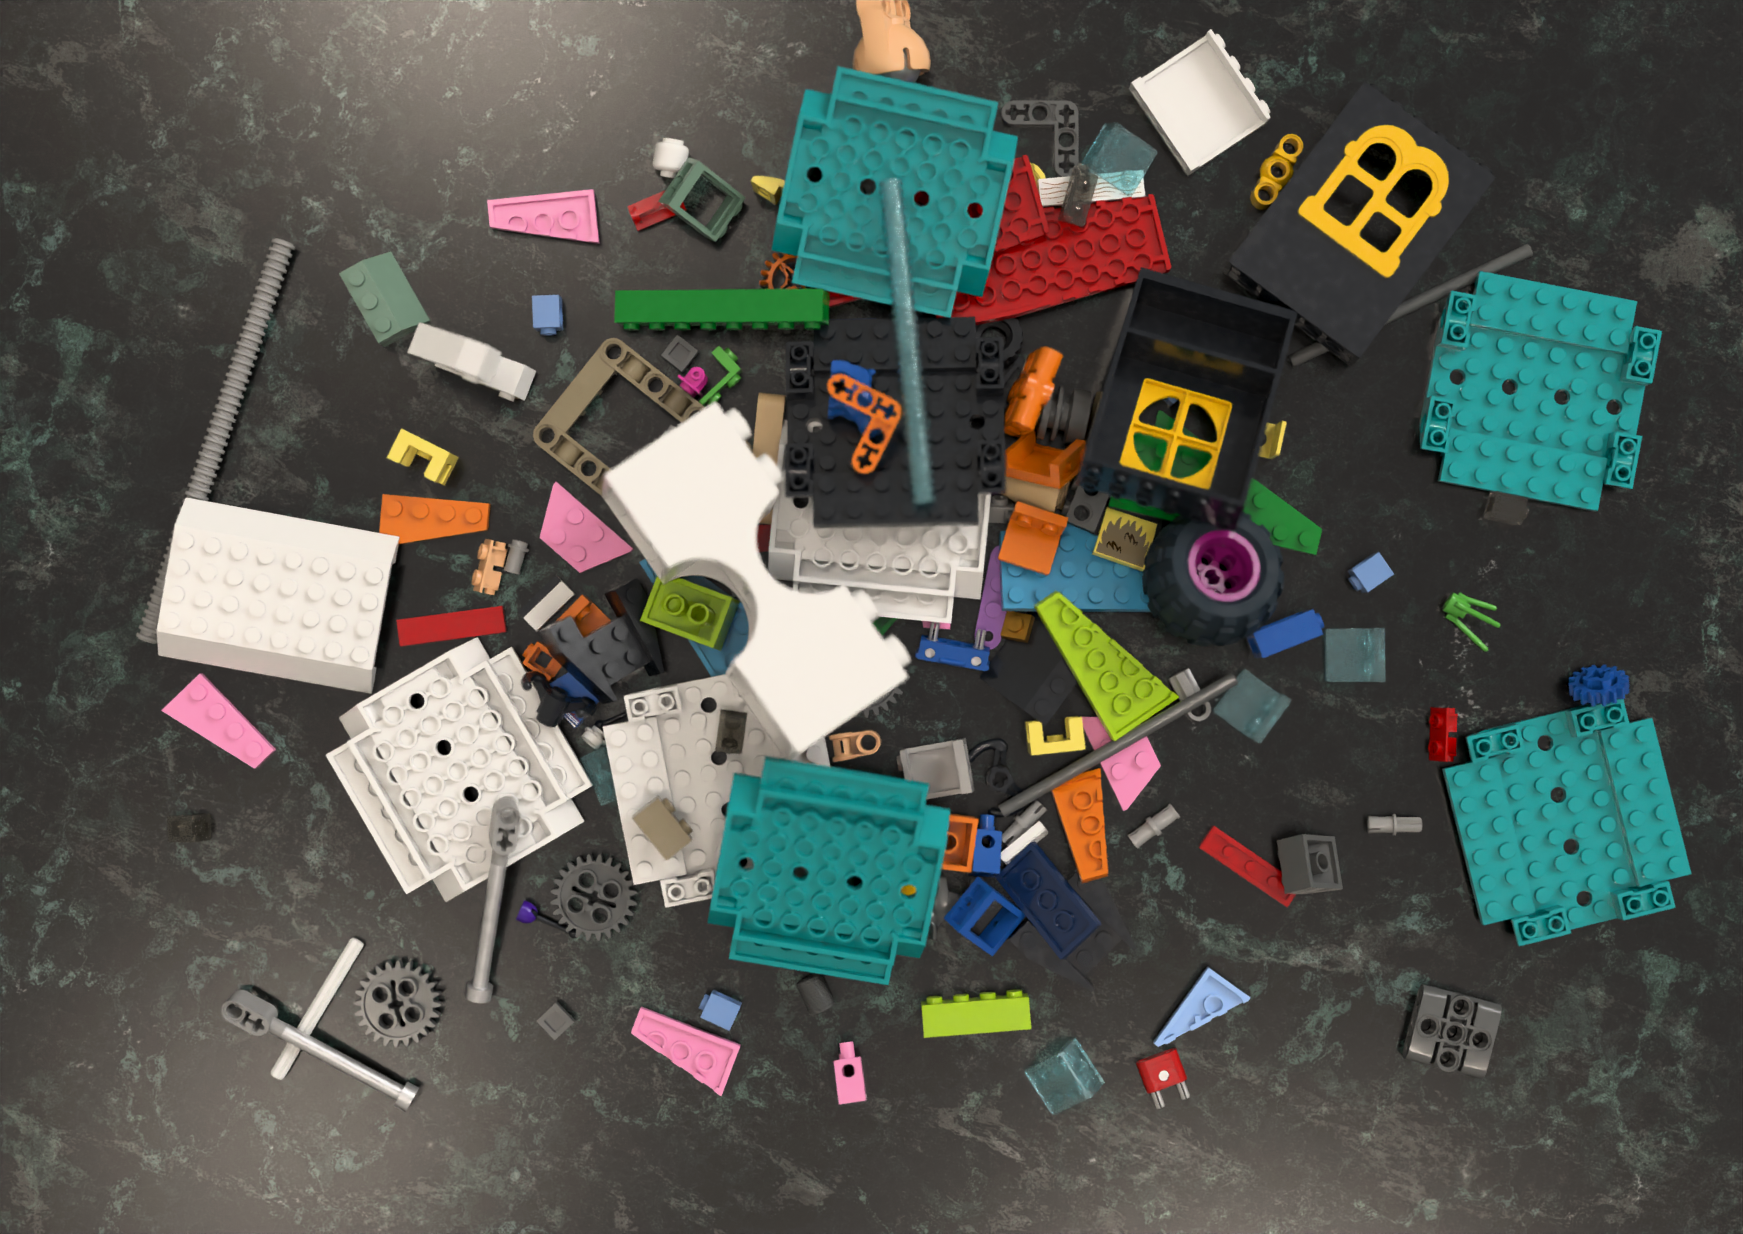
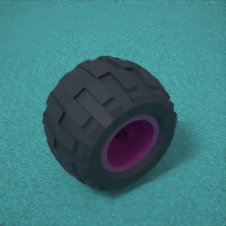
[1142,512,1285,647]

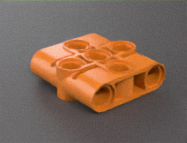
[1004,347,1063,437]

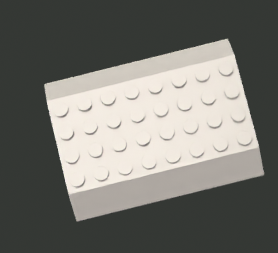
[157,497,400,694]

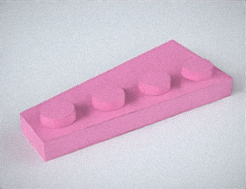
[487,189,600,244]
[161,673,276,769]
[631,1007,741,1096]

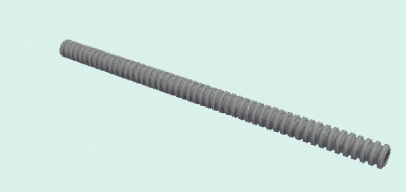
[136,238,295,644]

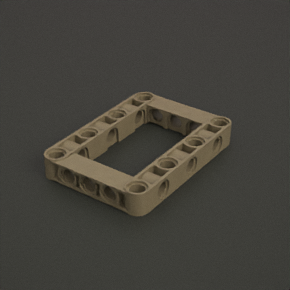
[533,338,753,496]

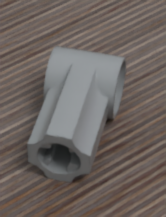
[1168,668,1211,721]

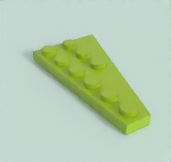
[1033,591,1179,741]

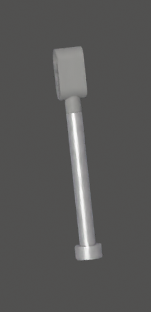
[464,797,521,1003]
[221,990,419,1112]

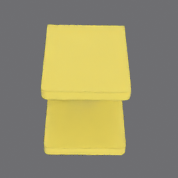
[1259,421,1286,459]

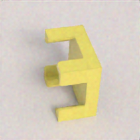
[387,429,459,486]
[1025,716,1085,755]

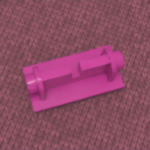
[677,367,708,398]

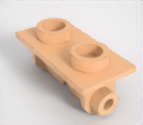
[472,539,508,595]

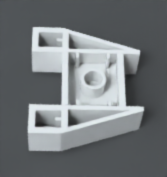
[407,322,536,402]

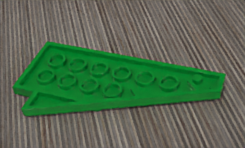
[1108,410,1322,555]

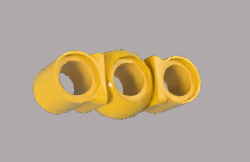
[1250,134,1303,210]

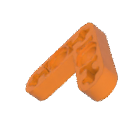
[828,374,902,474]

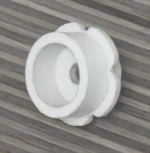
[581,726,606,750]

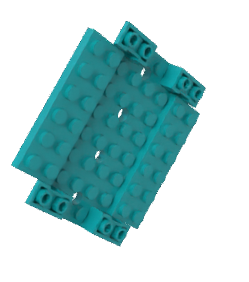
[772,66,1018,318]
[1419,271,1662,511]
[1442,699,1691,946]
[707,756,950,985]

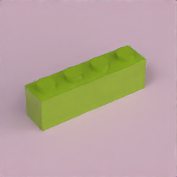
[921,990,1031,1038]

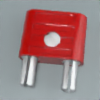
[1136,1048,1190,1109]

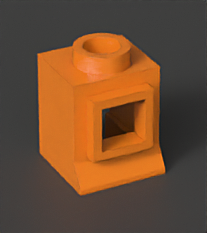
[522,641,562,681]

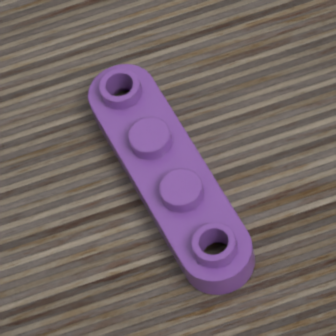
[974,546,1006,649]

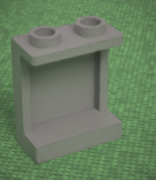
[897,738,975,799]

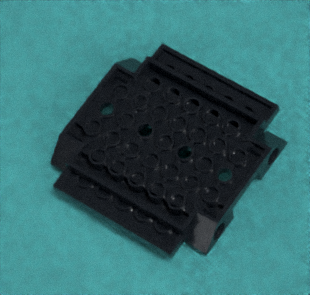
[785,317,1006,528]

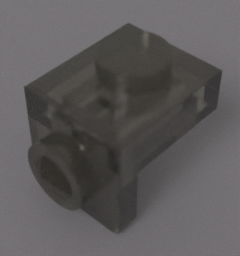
[715,709,747,754]

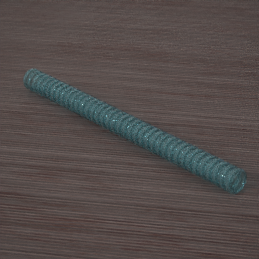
[879,178,936,504]

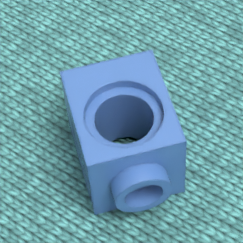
[532,295,563,336]
[1348,552,1394,593]
[699,989,742,1031]

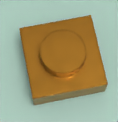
[1000,611,1035,643]

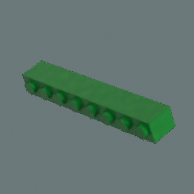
[614,289,830,331]

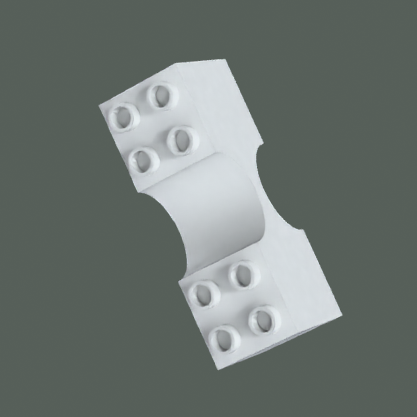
[602,402,911,760]

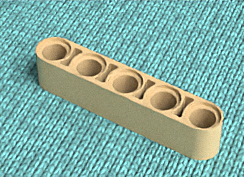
[753,392,786,525]

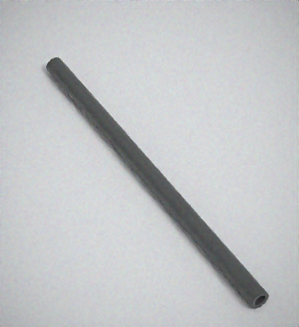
[1287,244,1533,368]
[998,672,1238,817]

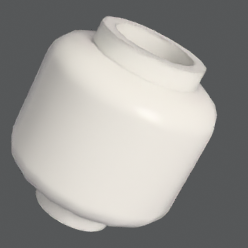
[653,138,689,178]

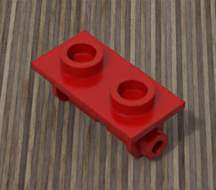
[627,190,687,231]
[1428,707,1458,762]

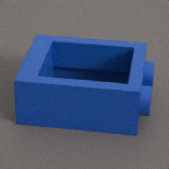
[1246,609,1324,658]
[944,877,1026,957]

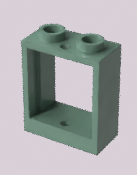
[658,157,746,242]

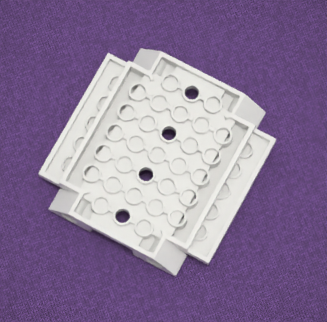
[768,419,991,623]
[326,637,593,902]
[603,674,830,908]

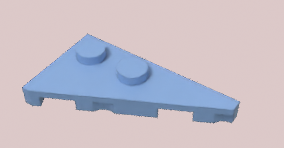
[1153,966,1250,1047]

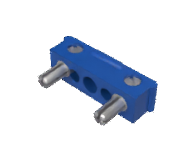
[915,622,990,671]

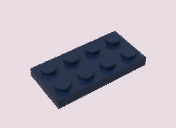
[995,842,1102,960]

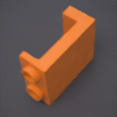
[1005,430,1086,489]

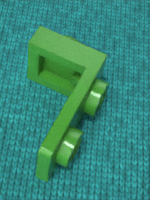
[699,346,742,407]

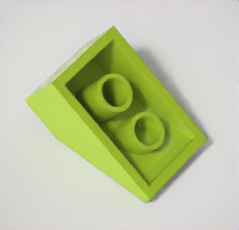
[640,576,740,651]

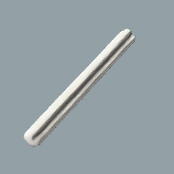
[270,938,364,1080]

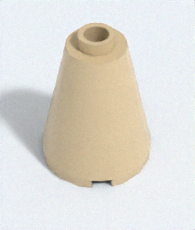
[1002,477,1070,513]

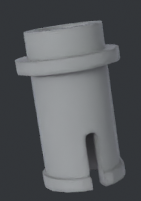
[503,539,529,575]

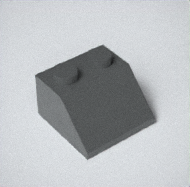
[1277,834,1343,894]

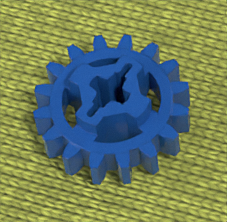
[1569,664,1629,707]

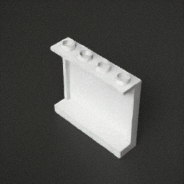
[1129,29,1271,176]

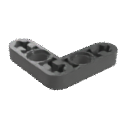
[1001,100,1079,177]

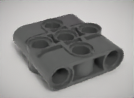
[1402,984,1502,1079]

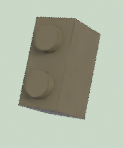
[632,795,693,861]

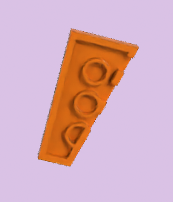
[379,494,490,544]
[1051,768,1108,883]

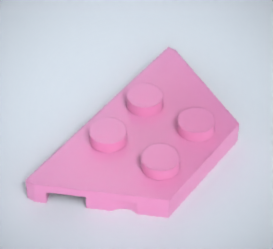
[540,482,634,573]
[1082,716,1161,811]

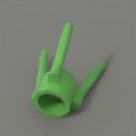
[1442,592,1500,652]

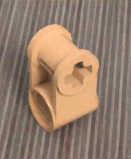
[829,730,881,762]

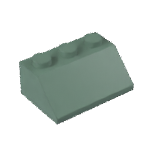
[339,252,431,347]

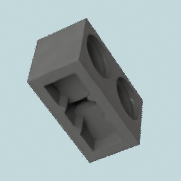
[1061,474,1109,533]

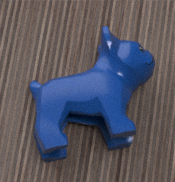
[828,360,894,439]

